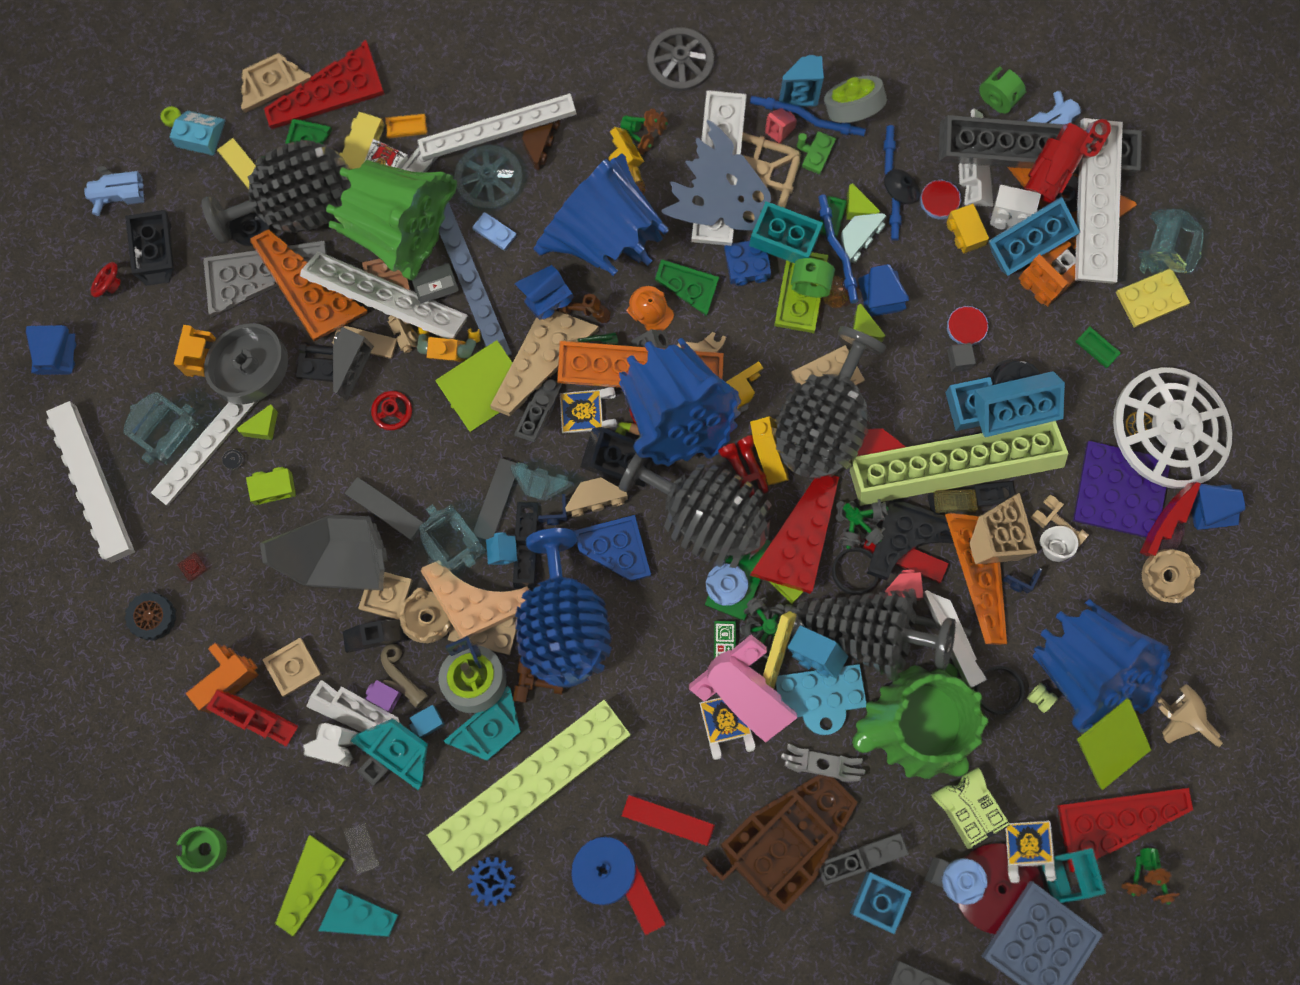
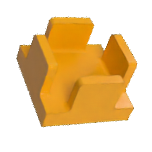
[174,325,216,377]

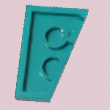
[318,888,398,936]

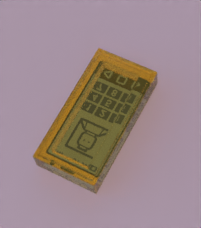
[933,490,978,513]

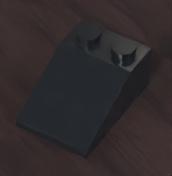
[580,427,652,487]

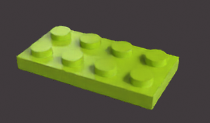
[774,252,828,333]

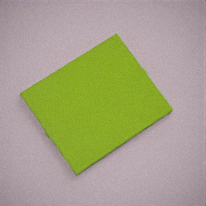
[435,340,512,432]
[1077,698,1151,790]

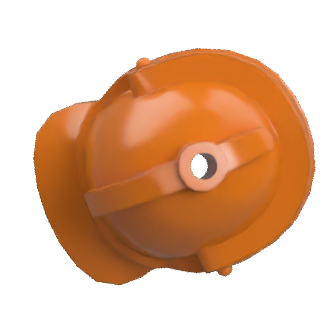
[626,286,674,331]

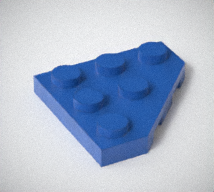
[575,515,651,582]

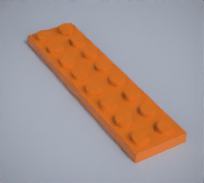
[557,341,724,388]

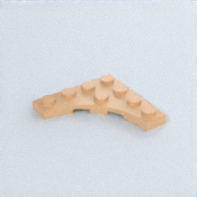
[421,560,529,639]

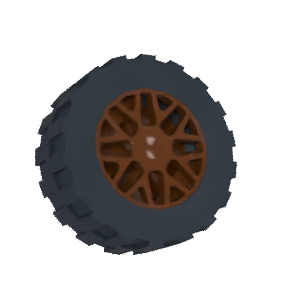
[125,592,176,641]

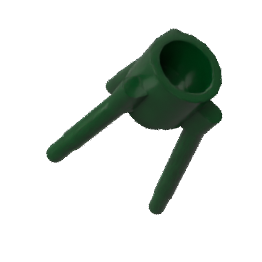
[577,332,618,345]

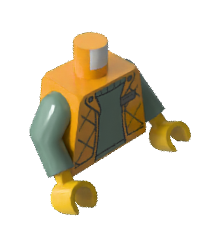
[417,327,481,362]

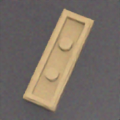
[332,326,397,359]

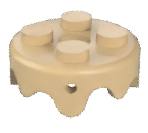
[1142,549,1200,603]
[399,588,452,643]

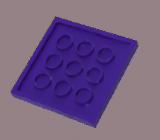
[1073,441,1170,538]

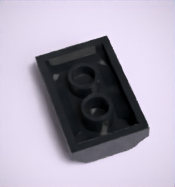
[125,210,174,286]

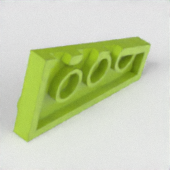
[275,835,346,936]

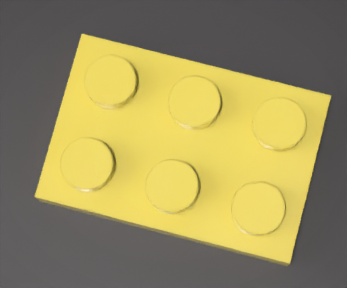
[1116,268,1190,328]

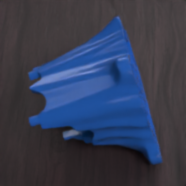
[533,153,669,276]
[619,338,741,466]
[1032,599,1170,733]

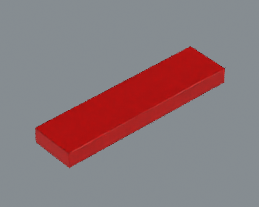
[863,540,949,583]

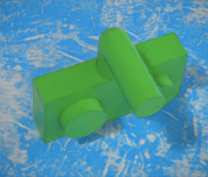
[797,131,836,174]

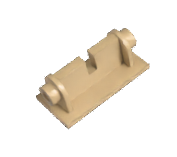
[388,315,418,353]

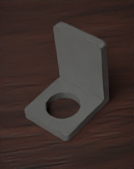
[632,329,670,349]

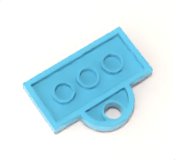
[776,664,866,735]

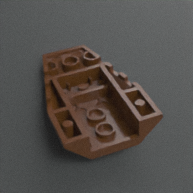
[721,775,858,912]

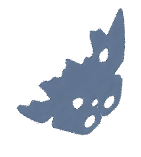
[661,120,771,230]

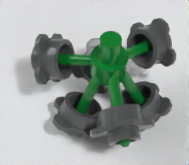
[836,499,889,549]
[740,598,803,659]

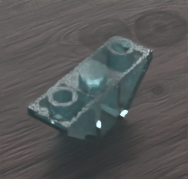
[510,462,573,501]

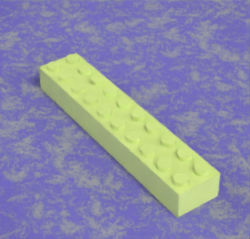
[850,421,1069,506]
[427,700,631,871]

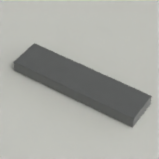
[472,458,520,541]

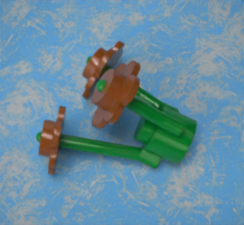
[621,109,668,155]
[1121,848,1180,905]

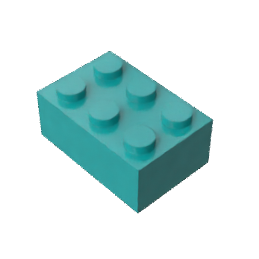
[749,201,823,263]

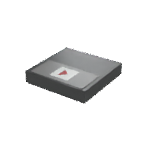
[412,263,459,304]

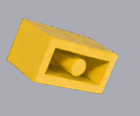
[947,204,989,254]

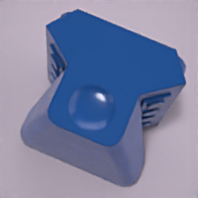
[514,265,574,320]
[858,265,909,317]
[26,325,76,375]
[1191,484,1245,530]

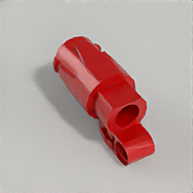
[1024,119,1111,203]

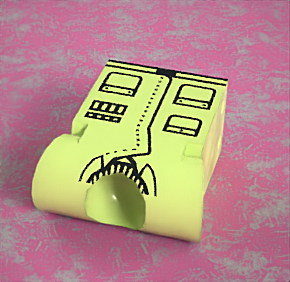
[931,767,1010,849]

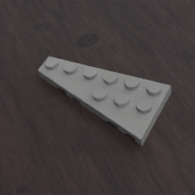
[204,241,327,317]

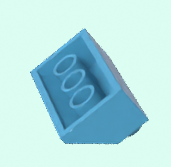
[989,197,1080,276]
[975,371,1065,437]

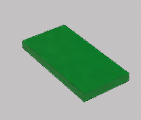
[705,540,771,621]

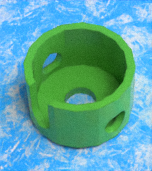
[979,67,1026,113]
[790,258,835,298]
[177,827,227,872]

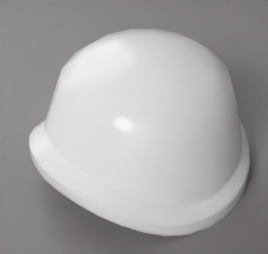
[1040,526,1078,562]

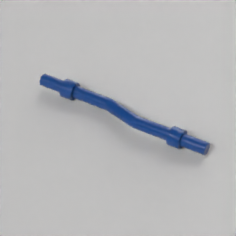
[750,96,866,137]
[884,125,902,240]
[818,194,858,304]

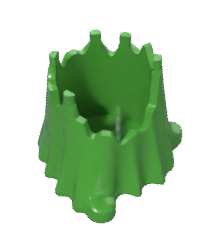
[326,160,457,280]
[852,663,988,779]

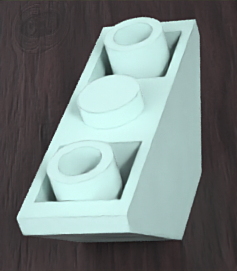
[840,213,886,264]

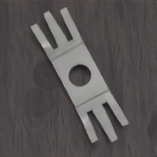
[781,744,865,782]

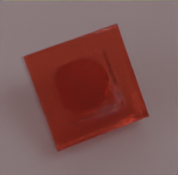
[177,552,208,582]

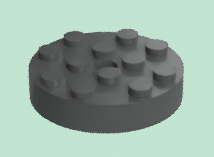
[204,323,288,404]

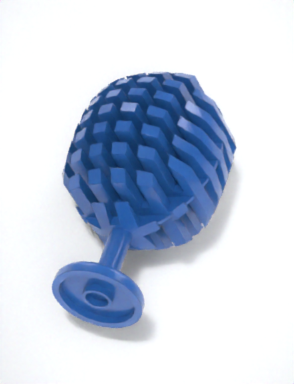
[515,528,612,687]

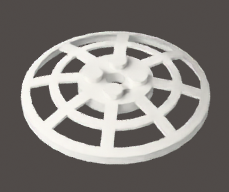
[1113,368,1232,489]

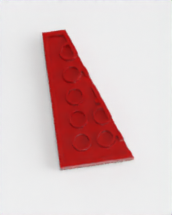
[264,41,384,129]
[750,476,839,594]
[1057,788,1193,873]

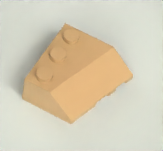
[970,493,1037,564]

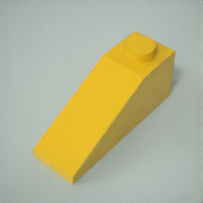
[750,417,789,485]

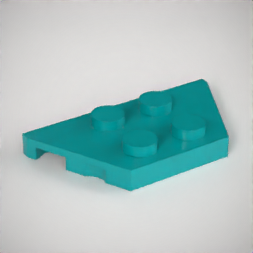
[444,686,521,761]
[350,718,428,790]

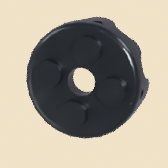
[989,360,1040,385]

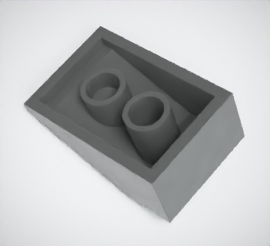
[333,327,374,401]

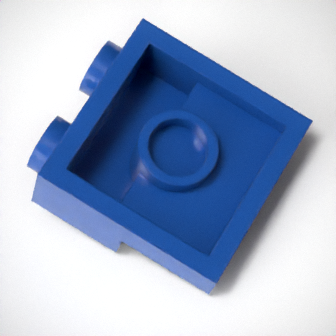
[724,241,771,286]

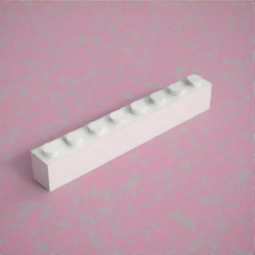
[46,401,135,563]

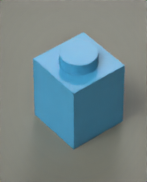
[486,532,517,565]
[409,705,445,738]

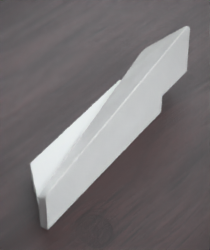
[959,109,993,206]
[923,590,987,688]
[307,680,400,732]

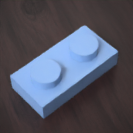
[472,212,517,251]

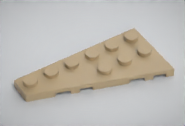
[490,310,599,416]

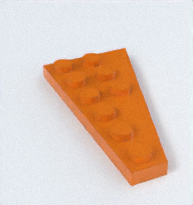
[250,229,368,341]
[945,513,1007,645]

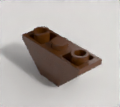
[522,119,561,170]

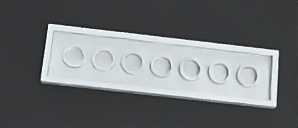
[691,91,746,246]
[1075,118,1123,284]
[300,251,468,339]

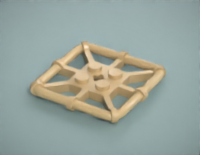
[738,133,801,221]

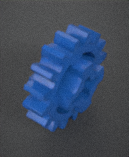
[468,857,516,906]

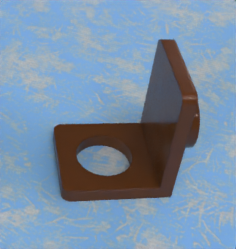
[702,854,741,881]

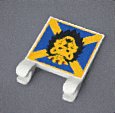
[560,387,618,433]
[699,698,755,760]
[1006,821,1056,883]

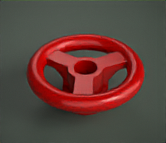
[91,262,121,298]
[371,391,412,431]

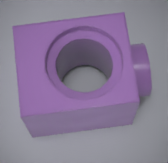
[366,680,402,713]

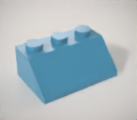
[779,55,824,107]

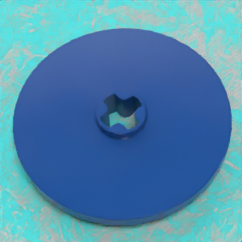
[572,837,636,905]

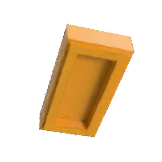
[385,114,427,138]

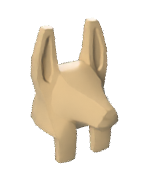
[1157,684,1223,747]

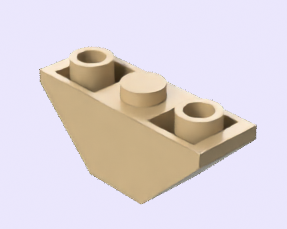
[565,477,628,517]

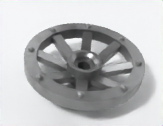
[647,28,714,91]

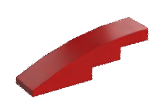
[1140,482,1201,556]
[206,689,298,746]
[622,795,715,846]
[623,843,666,935]

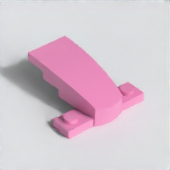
[689,634,797,742]

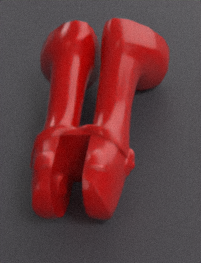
[718,435,768,498]

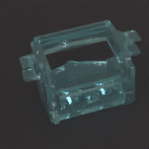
[1138,209,1204,274]
[123,392,199,465]
[419,504,486,575]

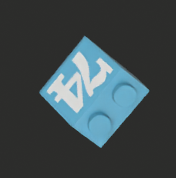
[170,111,225,155]

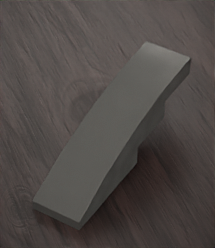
[345,477,425,541]

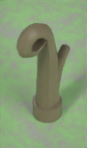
[381,644,429,708]

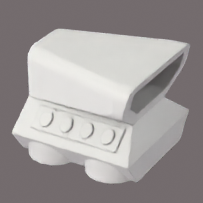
[303,723,358,766]

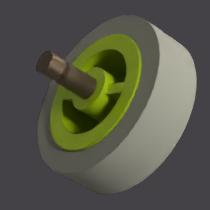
[824,76,887,128]
[439,645,506,713]

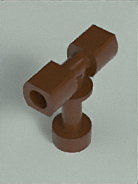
[558,294,611,323]
[513,658,564,703]

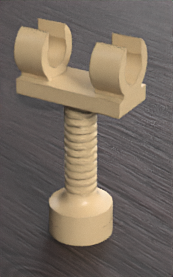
[1031,495,1089,547]

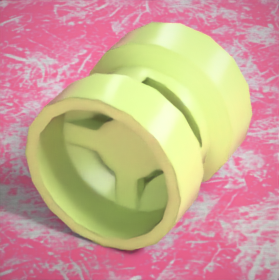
[1027,683,1058,713]

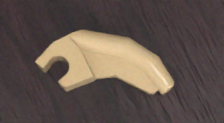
[677,332,726,353]

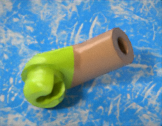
[615,422,640,436]

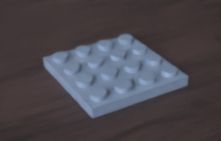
[981,881,1103,985]

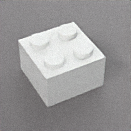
[989,185,1041,229]

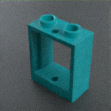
[1042,848,1106,903]

